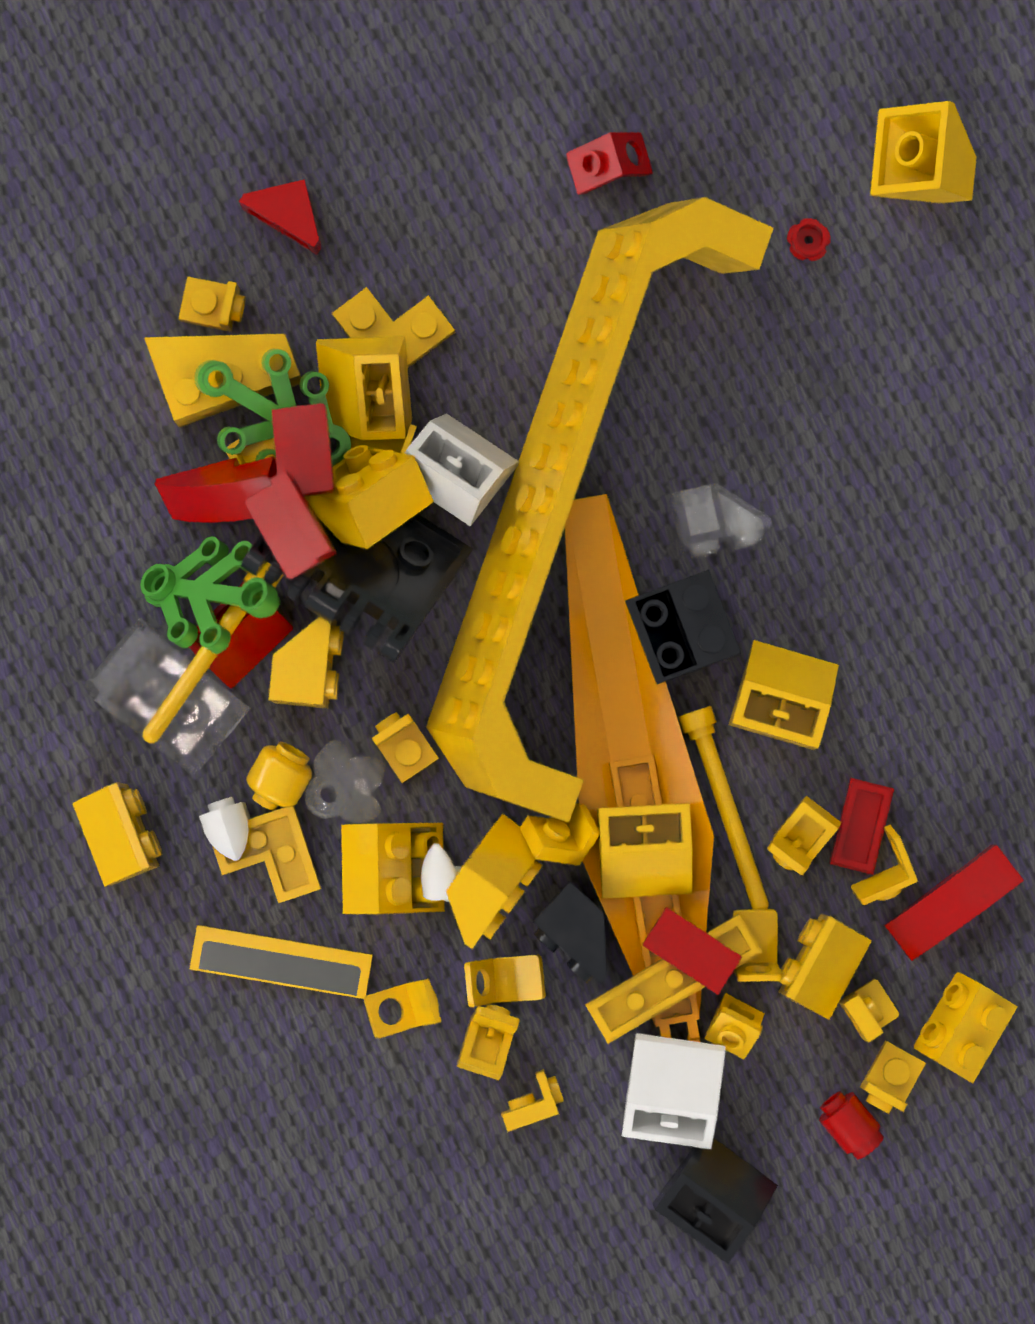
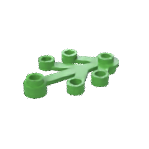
[194,349,351,467]
[140,536,280,654]

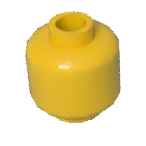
[246,742,312,811]

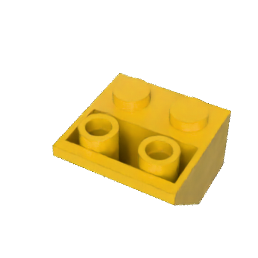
[316,336,412,440]
[304,445,434,549]
[269,617,344,709]
[728,640,839,750]
[72,783,163,887]
[597,803,692,899]
[446,813,543,949]
[341,823,445,914]
[778,914,872,1020]

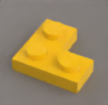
[332,287,455,368]
[213,806,322,903]

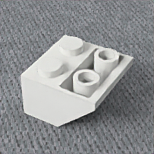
[405,414,519,526]
[622,1033,726,1149]

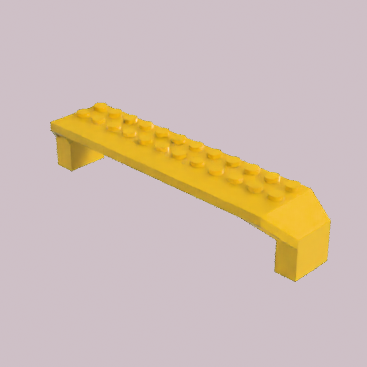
[426,197,773,822]

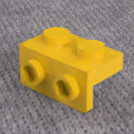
[914,972,1018,1084]

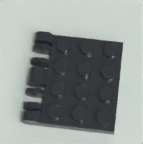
[240,514,473,663]

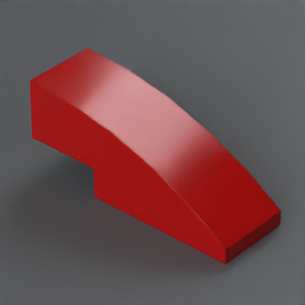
[154,456,277,523]
[884,845,1024,961]

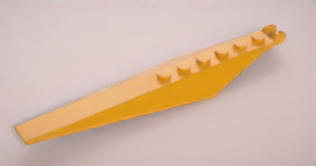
[565,494,714,1042]

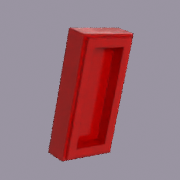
[829,778,894,875]
[641,907,742,995]

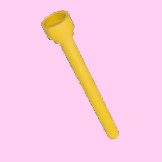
[142,562,284,743]
[678,706,769,909]

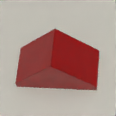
[239,179,322,255]

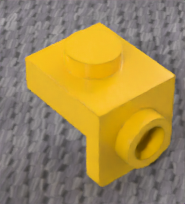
[767,796,842,875]
[704,993,765,1059]
[456,1005,520,1080]

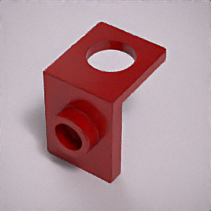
[566,132,653,194]

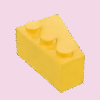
[144,334,301,428]

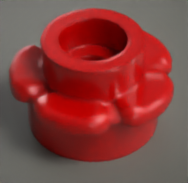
[787,218,831,261]

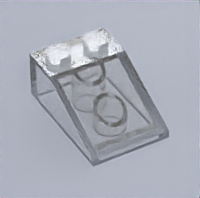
[84,617,251,776]

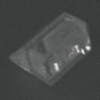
[668,483,773,559]

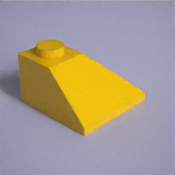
[870,101,977,203]

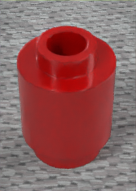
[819,1091,884,1160]

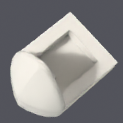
[199,797,251,861]
[421,843,462,902]

